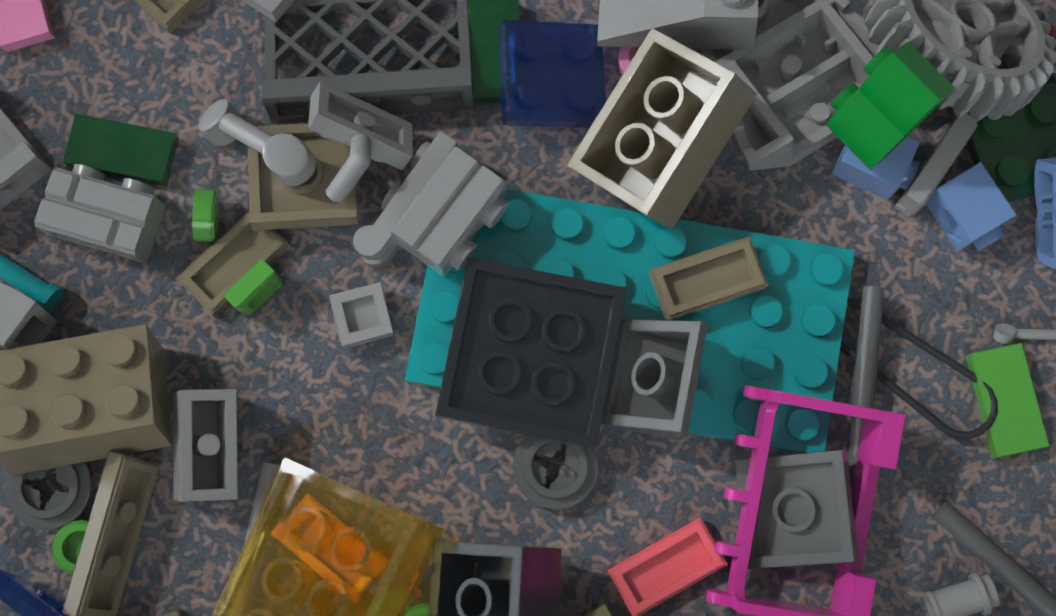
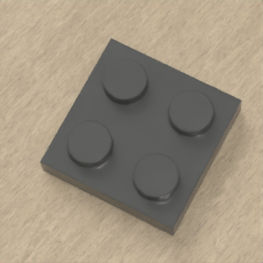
[735,450,859,569]

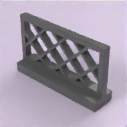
[262,0,474,123]

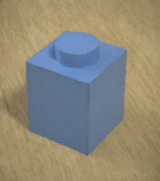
[831,137,920,200]

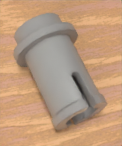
[923,573,1000,616]

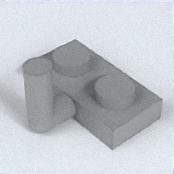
[308,81,413,203]

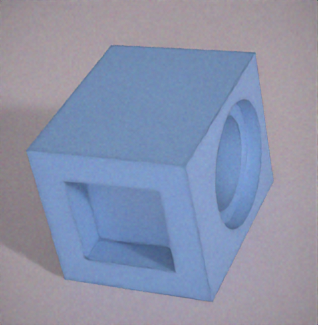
[926,162,1016,252]

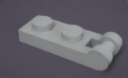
[353,131,459,268]

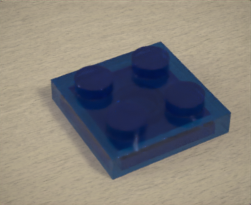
[498,20,606,128]

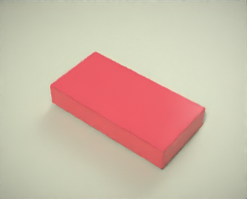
[606,517,728,616]

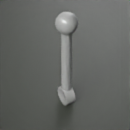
[993,323,1056,344]

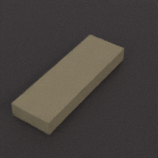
[62,452,160,616]

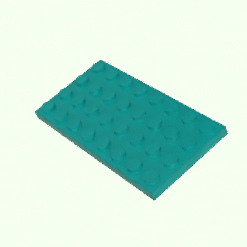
[405,189,855,454]

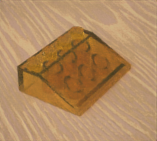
[211,458,443,616]

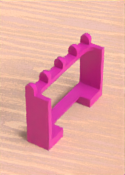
[706,385,905,616]

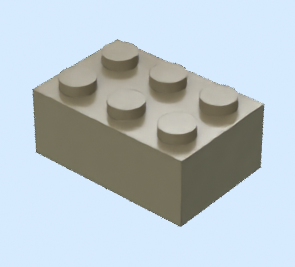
[567,28,757,230]
[0,324,172,476]

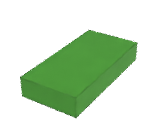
[965,343,1049,459]

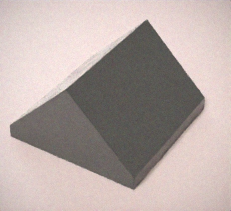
[601,319,707,440]

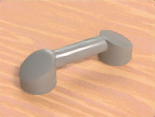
[198,99,316,186]

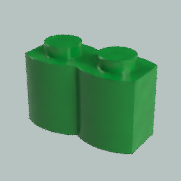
[825,42,955,170]

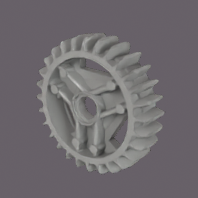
[864,0,1056,121]

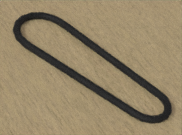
[840,298,998,439]

